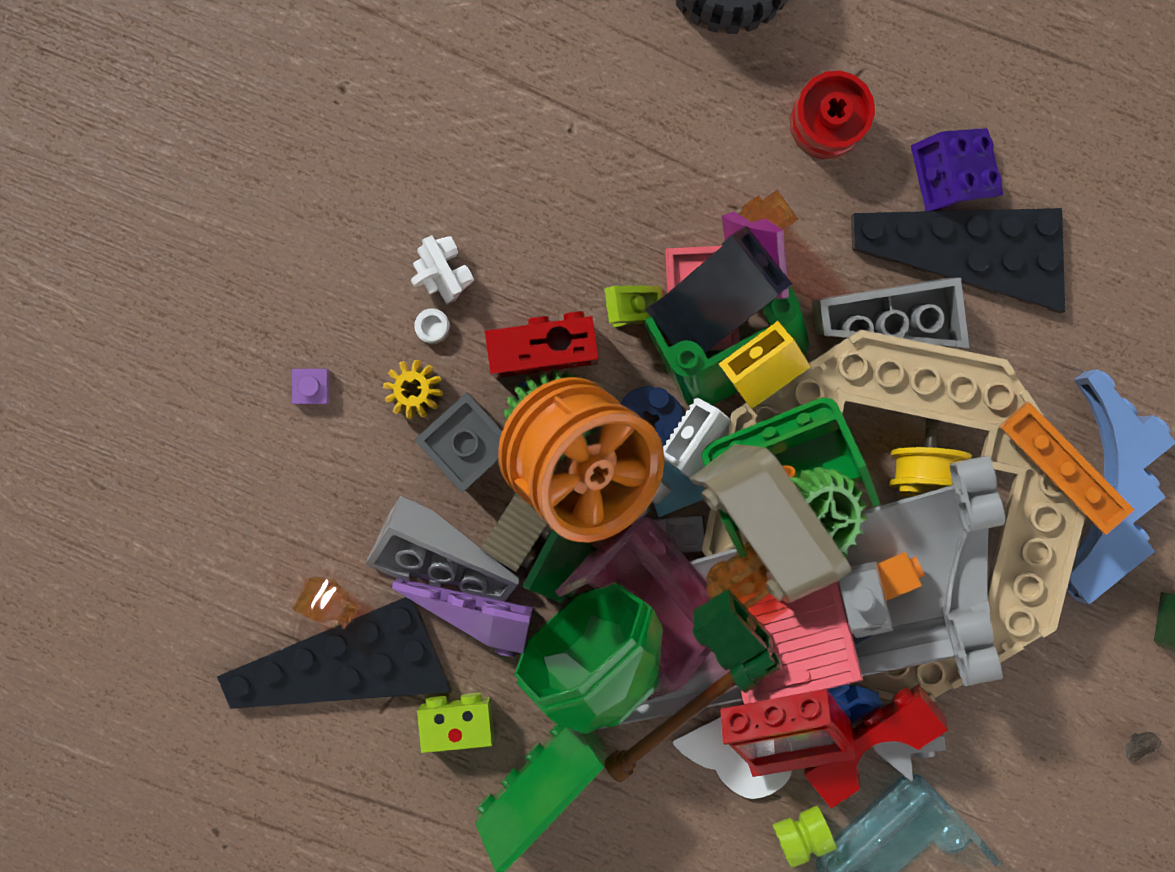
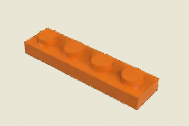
[999,401,1135,535]

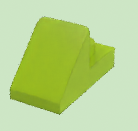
[604,286,663,327]

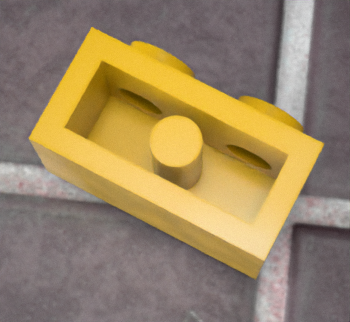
[719,321,811,409]

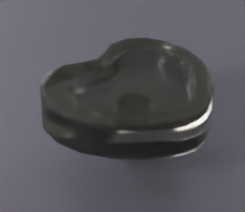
[1124,732,1162,761]

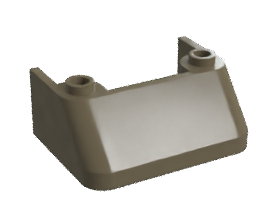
[689,444,851,603]

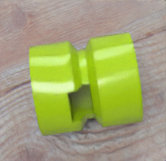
[772,805,837,869]

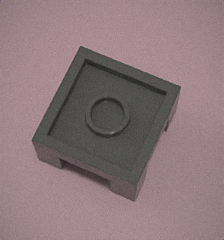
[414,392,502,493]

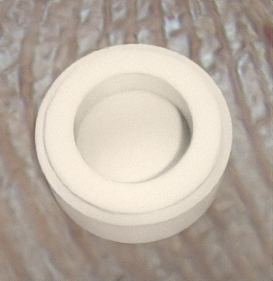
[415,308,451,344]

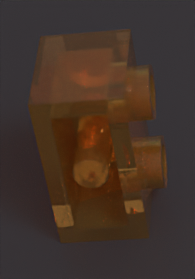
[738,190,798,235]
[706,542,770,609]

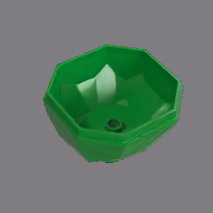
[514,582,663,734]

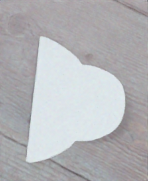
[673,717,793,799]

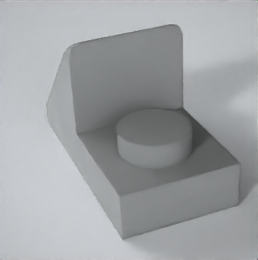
[871,735,946,782]

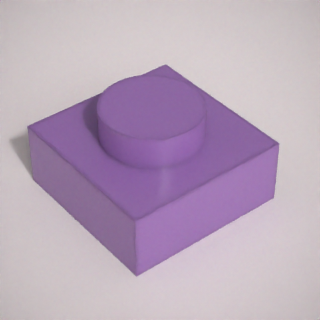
[292,369,330,404]

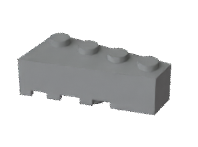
[811,277,970,348]

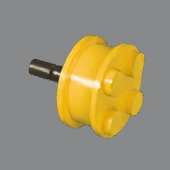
[889,418,972,498]

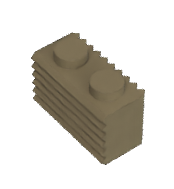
[481,493,552,572]

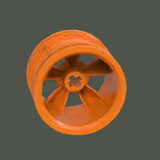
[498,377,664,542]

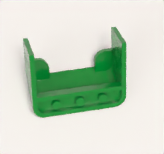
[643,286,809,407]
[702,398,880,558]

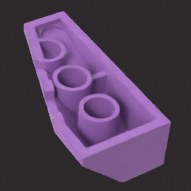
[392,579,533,657]

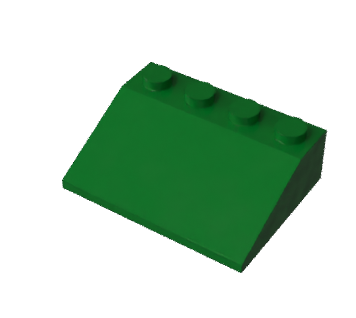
[475,723,605,872]

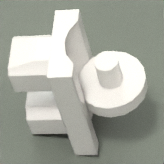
[411,235,474,305]

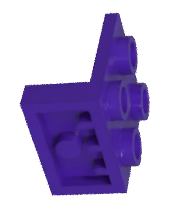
[910,128,1003,211]

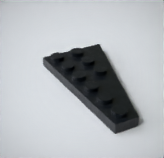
[851,208,1065,313]
[217,597,452,709]

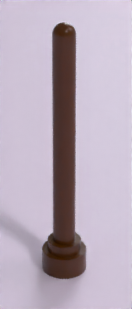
[604,671,736,783]

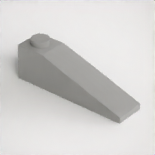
[365,496,519,602]

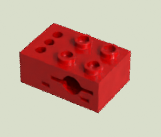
[484,311,598,378]

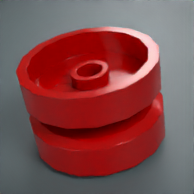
[789,70,875,160]

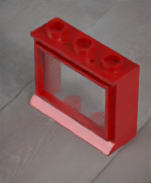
[720,689,856,777]

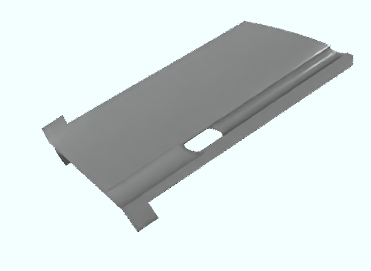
[601,455,1006,729]

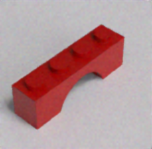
[804,684,948,809]

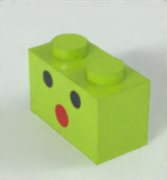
[417,693,494,753]

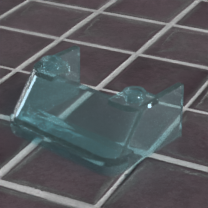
[816,773,1001,872]

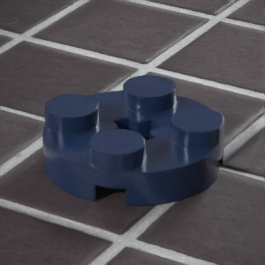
[620,386,684,446]

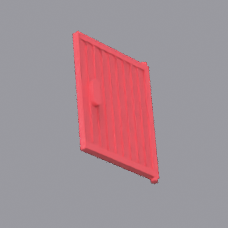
[741,581,863,704]

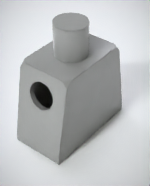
[839,561,893,638]

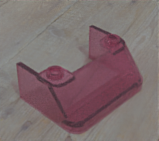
[555,517,717,701]

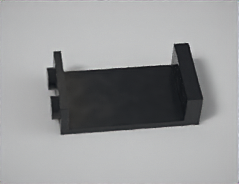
[645,226,792,353]

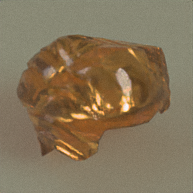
[292,577,359,629]

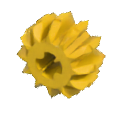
[383,360,444,419]

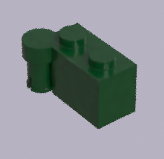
[692,588,782,693]

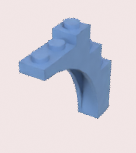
[1067,369,1175,605]

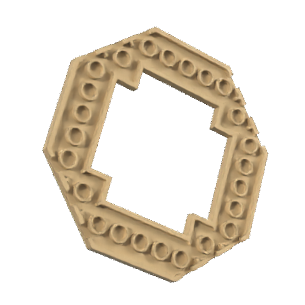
[702,330,1085,702]

